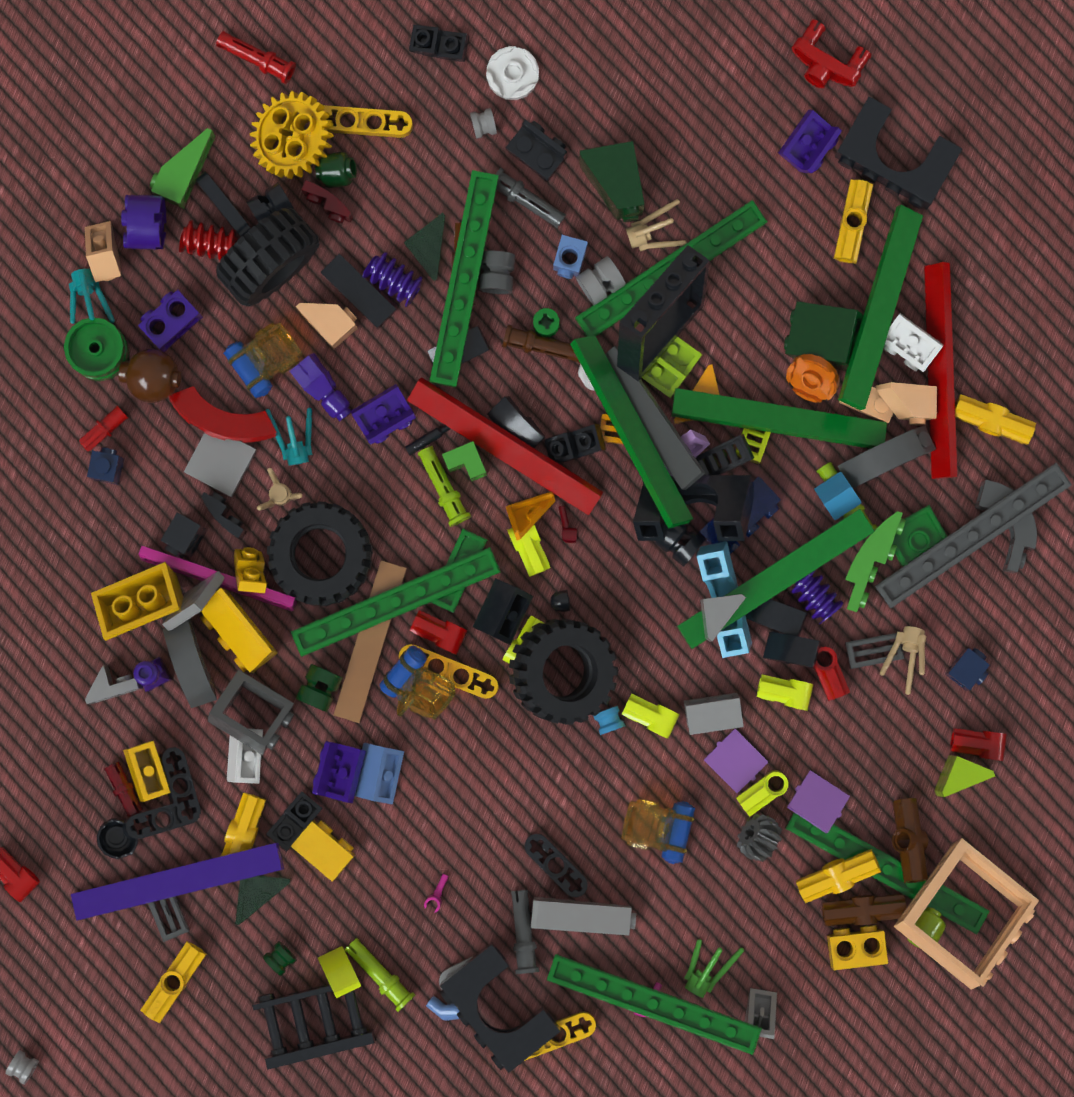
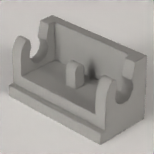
[684,693,744,735]

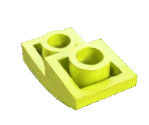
[318,946,361,998]

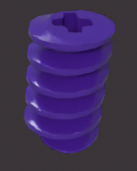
[362,252,423,307]
[791,570,843,624]

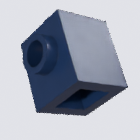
[87,447,124,485]
[945,648,990,691]

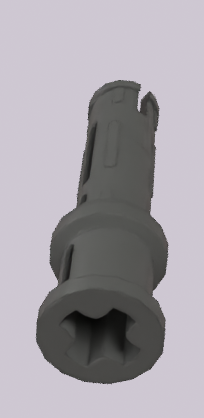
[495,168,566,228]
[511,890,540,974]

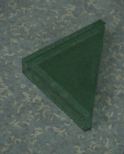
[404,213,446,283]
[235,875,291,925]

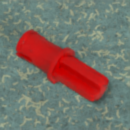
[79,405,128,452]

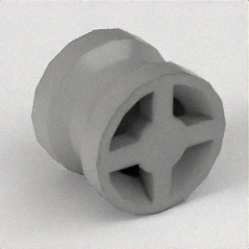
[470,108,497,139]
[5,1050,39,1085]

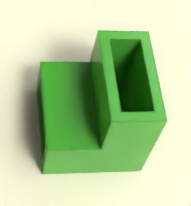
[442,441,487,482]

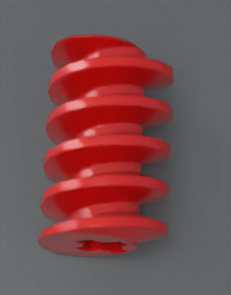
[179,220,238,260]

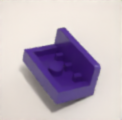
[778,110,842,173]
[350,384,416,445]
[312,741,366,804]

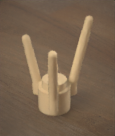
[626,199,687,251]
[257,468,302,511]
[880,626,927,695]

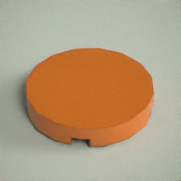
[786,354,840,403]

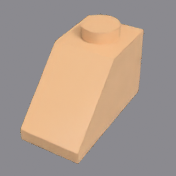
[85,221,121,282]
[296,303,358,349]
[876,382,937,425]

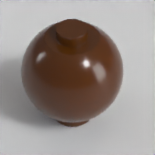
[118,349,181,403]

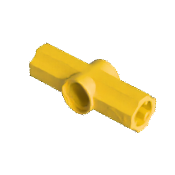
[833,179,873,264]
[955,394,1036,445]
[221,792,266,856]
[796,849,881,903]
[140,941,207,1023]

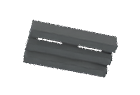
[845,633,904,669]
[148,896,190,942]

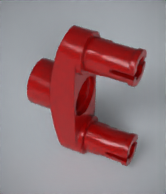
[792,19,871,88]

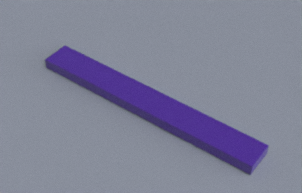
[71,843,284,921]

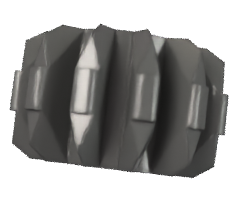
[737,814,782,862]

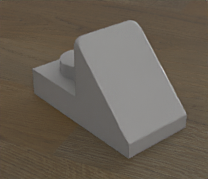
[85,665,143,704]

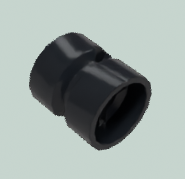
[246,182,294,223]
[655,524,705,567]

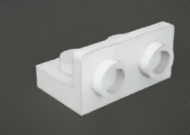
[884,313,943,372]

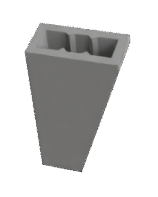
[531,897,636,935]

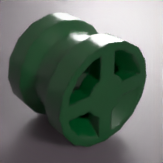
[263,941,297,976]

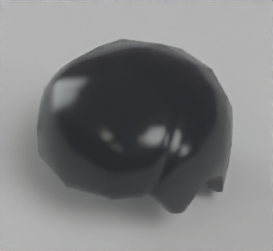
[96,818,139,859]

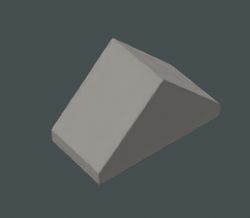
[700,594,746,642]
[745,988,777,1039]

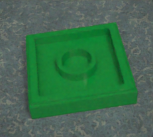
[892,505,947,567]

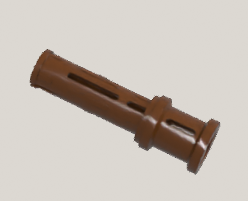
[502,324,580,363]

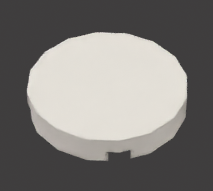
[486,46,539,100]

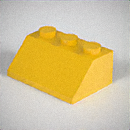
[91,562,183,641]
[200,588,278,673]

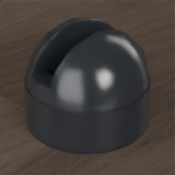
[550,590,570,612]

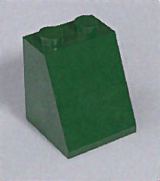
[579,141,645,222]
[784,301,863,371]

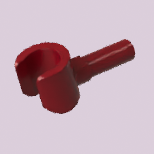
[558,506,577,543]

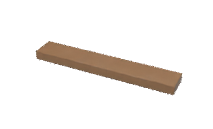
[333,561,407,723]

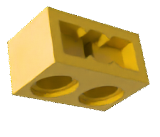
[827,925,888,970]

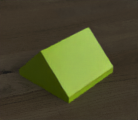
[934,755,995,797]

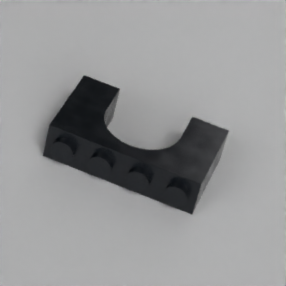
[835,97,962,209]
[633,475,755,541]
[440,942,561,1073]

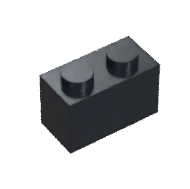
[473,578,533,645]

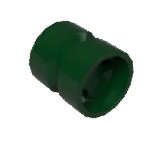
[296,664,343,712]

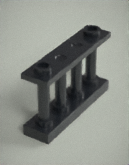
[252,976,376,1070]

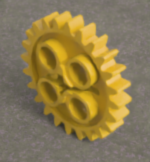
[250,91,334,179]

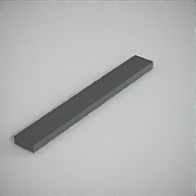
[875,462,1072,609]

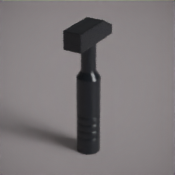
[405,425,460,456]

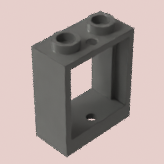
[208,670,295,755]

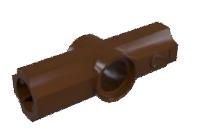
[892,798,928,883]
[822,894,906,926]

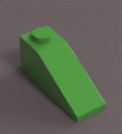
[150,128,216,209]

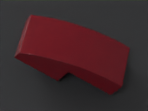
[302,180,352,224]

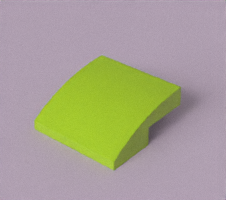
[642,337,703,398]

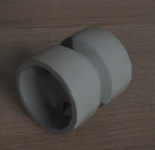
[478,251,515,294]

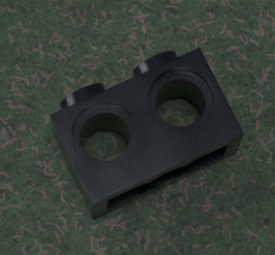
[160,512,208,559]

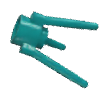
[69,268,115,324]
[265,407,313,466]

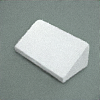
[227,729,263,784]

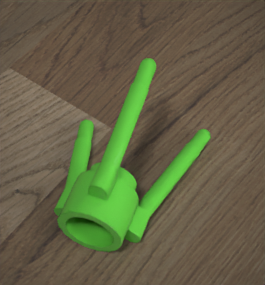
[684,939,744,998]

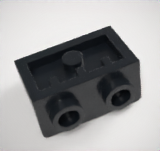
[505,119,567,182]

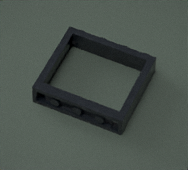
[617,245,710,381]

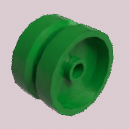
[64,318,129,381]

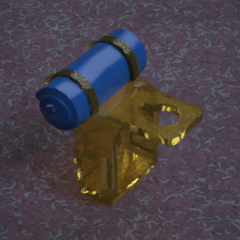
[223,322,302,398]
[379,645,455,720]
[621,799,695,864]

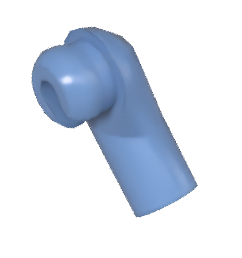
[426,996,459,1021]

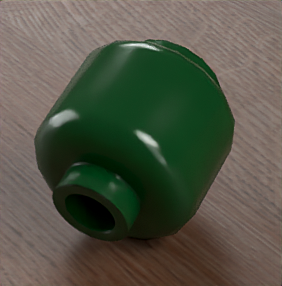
[315,152,357,188]

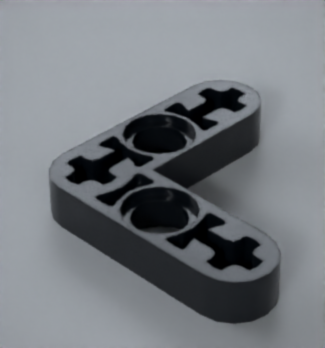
[123,747,201,840]

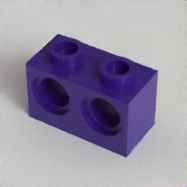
[138,290,203,352]

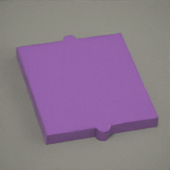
[704,729,768,793]
[787,770,850,834]

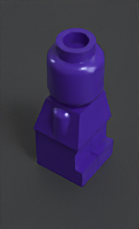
[289,353,351,422]
[133,657,172,692]

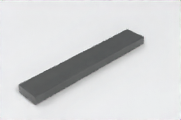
[605,346,705,490]

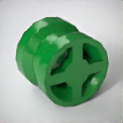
[533,308,560,338]

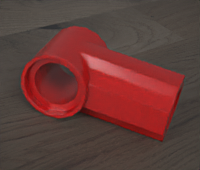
[410,610,468,655]
[814,647,850,701]
[950,728,1007,761]
[0,847,40,902]

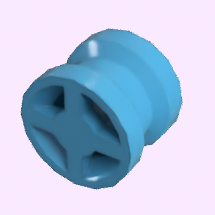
[593,706,625,735]

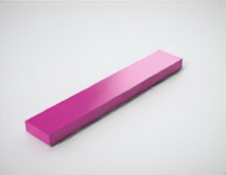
[138,546,297,612]

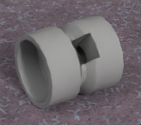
[576,256,626,305]

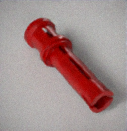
[216,31,296,84]

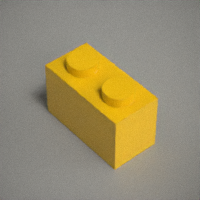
[123,741,170,802]
[291,820,355,882]

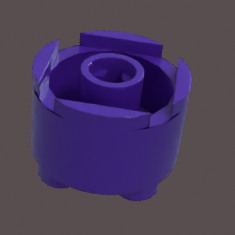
[121,195,166,250]

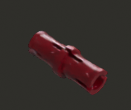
[104,762,143,818]

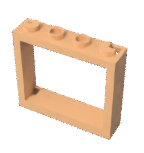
[894,838,1039,990]

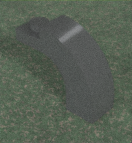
[838,425,936,488]
[975,480,1037,574]
[162,615,217,708]

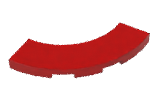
[169,386,277,443]

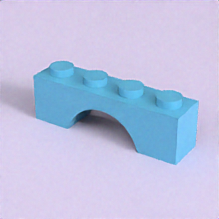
[697,541,752,658]

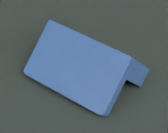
[355,743,404,804]

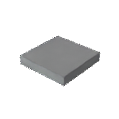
[184,434,257,497]
[162,571,225,631]

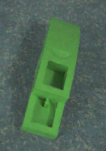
[845,511,906,612]

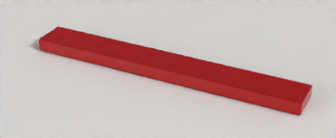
[924,262,957,479]
[407,377,603,515]

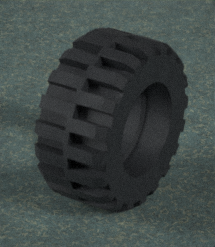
[216,207,320,307]
[267,501,373,606]
[509,619,618,725]

